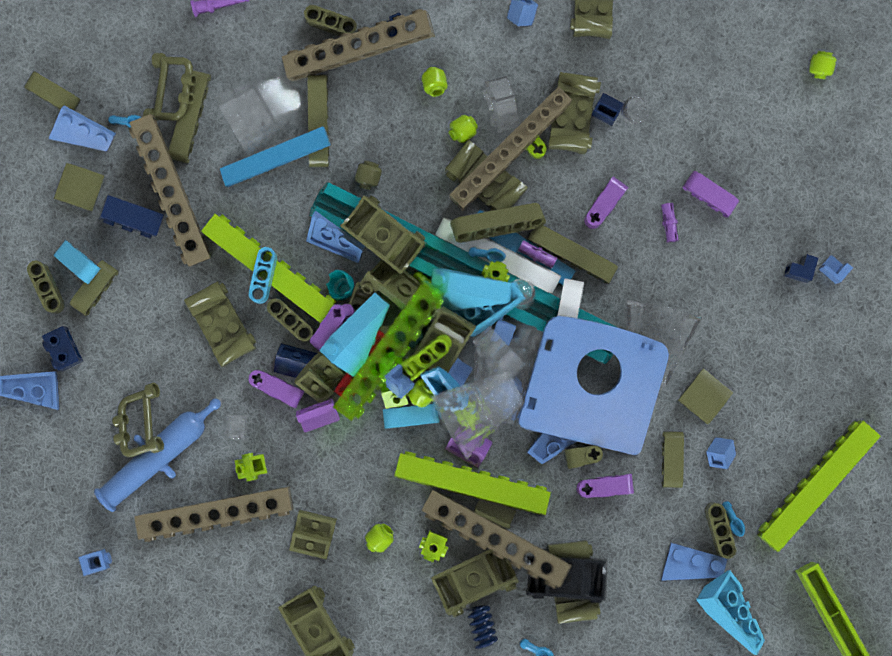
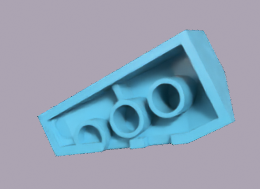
[431,269,513,310]
[449,282,525,337]
[319,293,390,377]
[696,570,765,655]

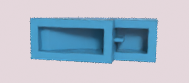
[421,367,468,412]

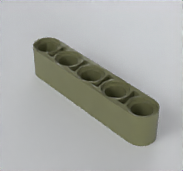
[169,70,211,163]
[307,75,329,167]
[450,203,546,243]
[527,226,618,284]

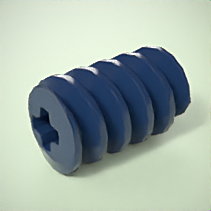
[466,605,498,649]

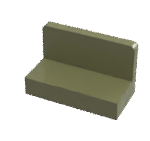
[474,499,516,529]

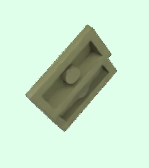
[54,163,104,212]
[294,352,346,403]
[678,368,733,424]
[289,510,337,560]

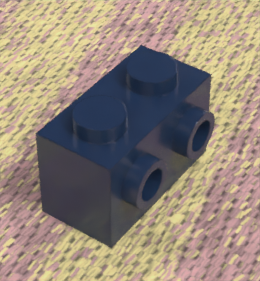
[42,326,83,371]

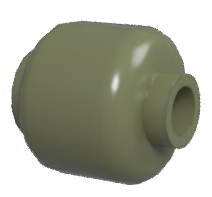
[355,160,382,190]

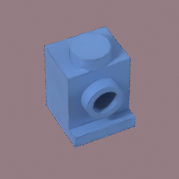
[78,549,112,576]

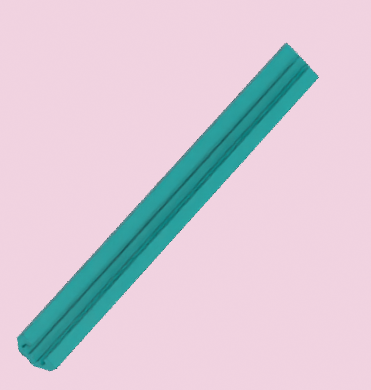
[309,182,618,364]

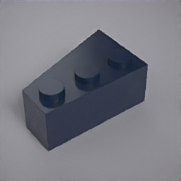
[98,195,164,239]

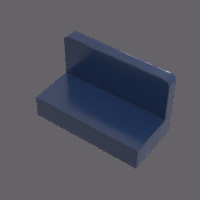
[274,343,318,378]

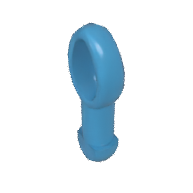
[108,115,141,128]
[468,247,506,263]
[722,501,745,537]
[520,639,554,656]

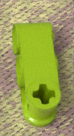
[400,335,452,381]

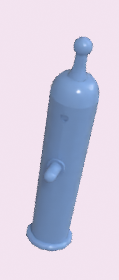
[94,399,221,512]

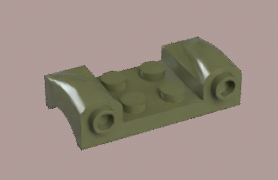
[570,0,613,39]
[548,72,601,154]
[445,140,528,211]
[341,195,427,274]
[360,259,441,333]
[184,281,257,367]
[403,306,476,380]
[548,540,600,624]
[431,549,519,617]
[278,585,355,656]

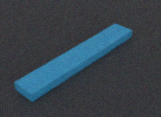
[220,127,331,187]
[477,210,576,286]

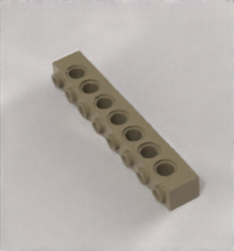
[282,9,435,81]
[450,86,572,211]
[129,114,212,267]
[134,486,294,542]
[422,490,572,588]

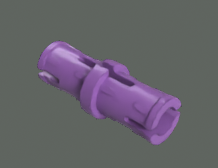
[661,203,679,243]
[518,240,557,269]

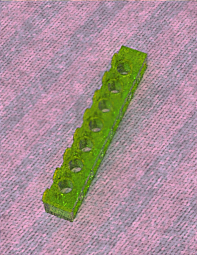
[333,281,445,421]

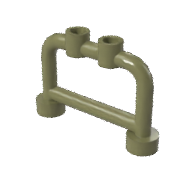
[143,53,197,121]
[112,382,164,457]

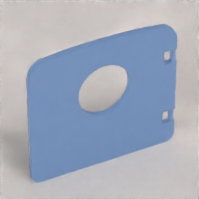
[518,316,669,455]

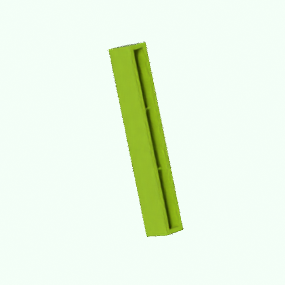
[201,214,337,323]
[758,421,881,552]
[394,451,551,516]
[795,561,869,656]

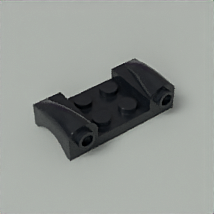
[526,554,607,603]

